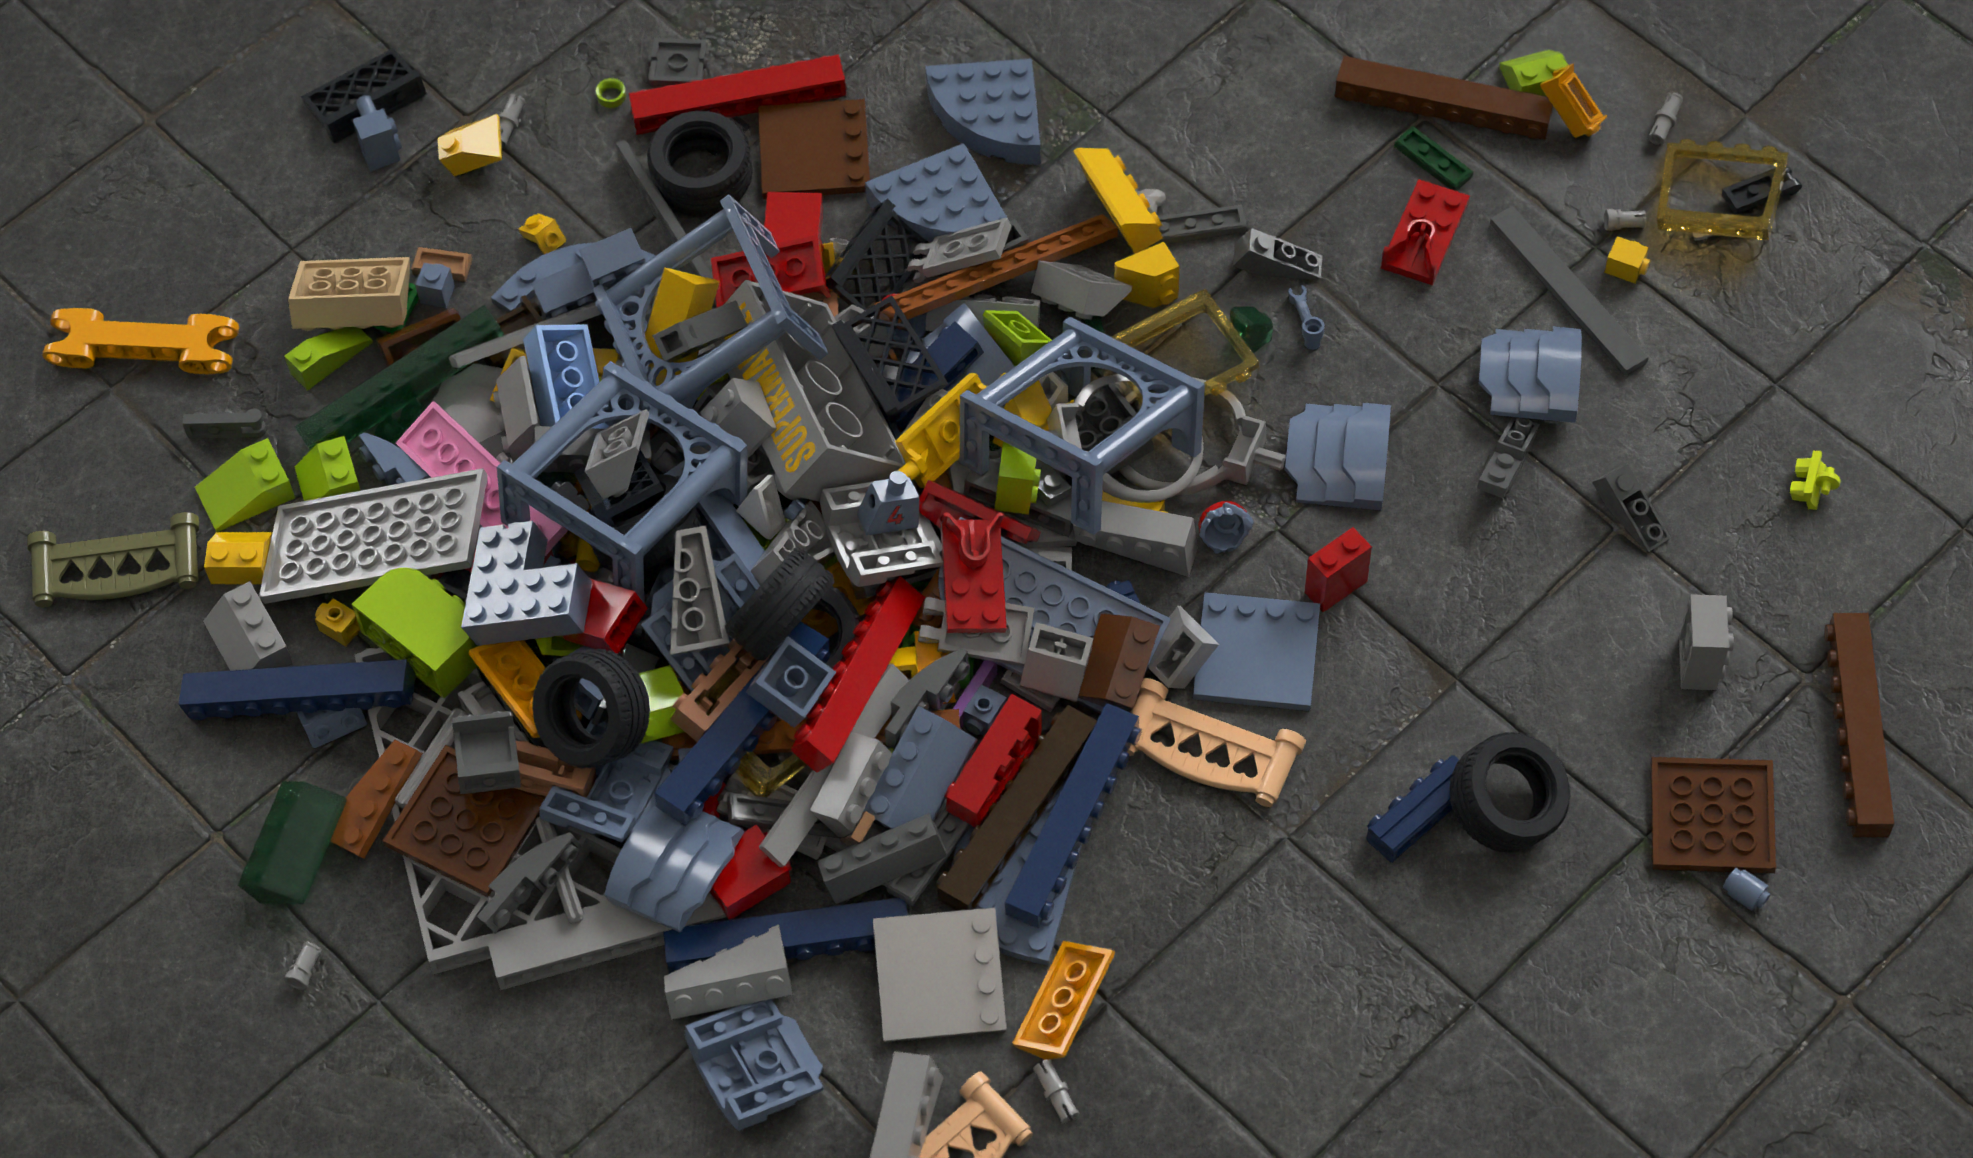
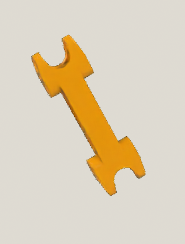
[42,308,239,374]

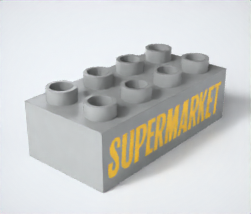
[714,280,905,502]

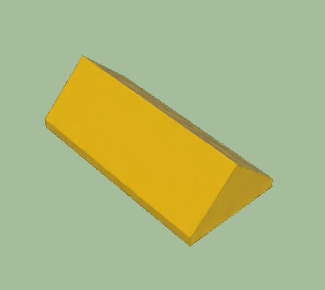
[640,267,719,386]

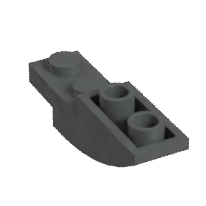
[1476,417,1540,498]
[885,649,970,749]
[477,833,583,933]

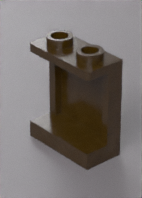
[466,295,543,368]

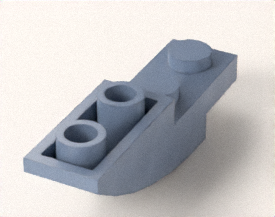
[359,433,429,486]

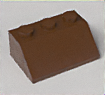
[376,308,478,395]
[1078,614,1160,713]

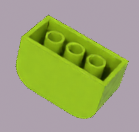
[352,568,480,699]

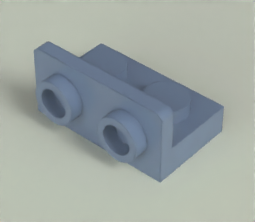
[296,708,367,748]

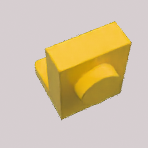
[518,213,566,255]

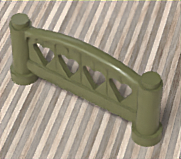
[27,512,199,608]

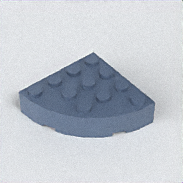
[925,59,1041,164]
[865,143,1007,243]

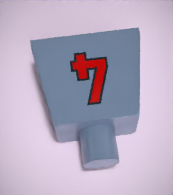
[857,471,919,536]

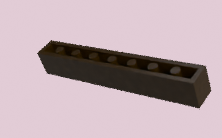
[936,705,1097,911]

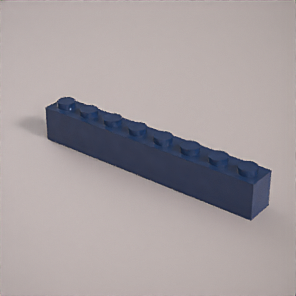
[655,621,830,826]
[178,659,416,720]
[1005,703,1142,928]
[663,898,908,974]

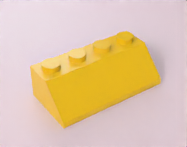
[1073,148,1163,254]

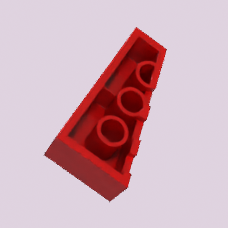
[945,693,1042,827]

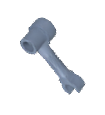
[1289,285,1325,350]

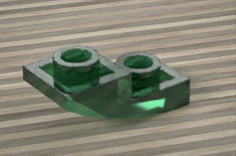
[373,398,426,446]

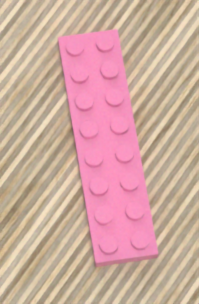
[396,401,568,556]

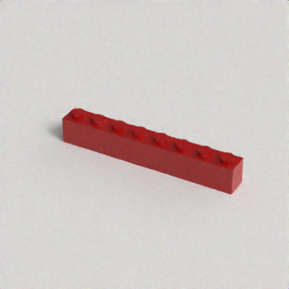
[629,54,847,135]
[790,576,925,773]

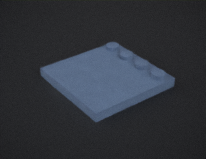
[1193,592,1320,711]

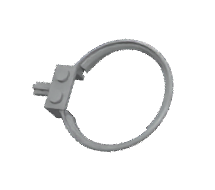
[1047,374,1203,503]
[1119,377,1286,496]

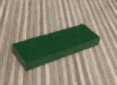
[1394,126,1474,191]

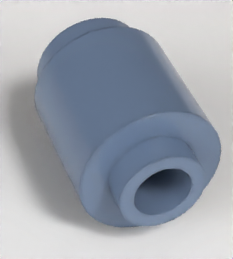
[1723,868,1771,911]

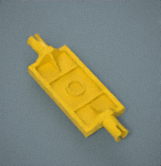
[894,373,1006,488]

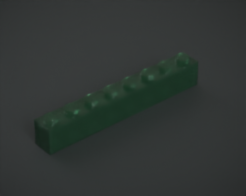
[295,305,504,450]

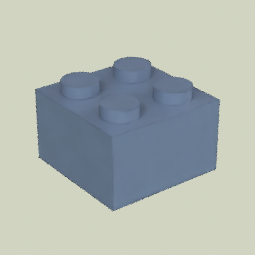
[746,636,836,728]

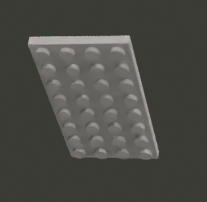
[259,468,488,604]

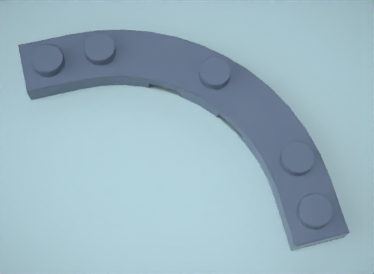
[491,242,680,313]

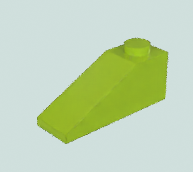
[284,327,373,391]

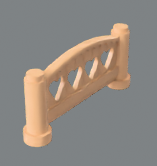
[1127,678,1306,807]
[919,1071,1033,1158]

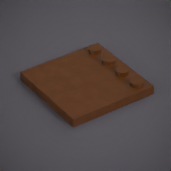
[758,99,870,199]
[383,745,546,897]
[1651,757,1776,874]

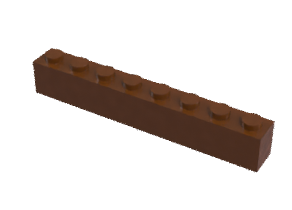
[1335,56,1553,140]
[1824,613,1895,837]

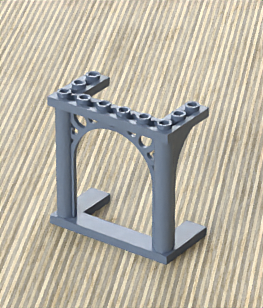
[593,195,829,431]
[960,317,1205,535]
[497,361,747,602]

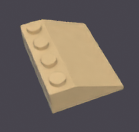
[288,257,410,331]

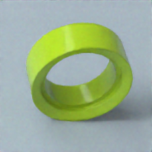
[596,78,626,108]

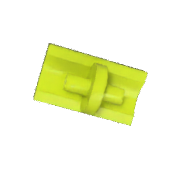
[1790,451,1841,510]

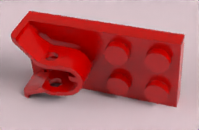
[1381,179,1470,285]
[711,235,831,307]
[919,480,1041,545]
[941,512,1007,633]

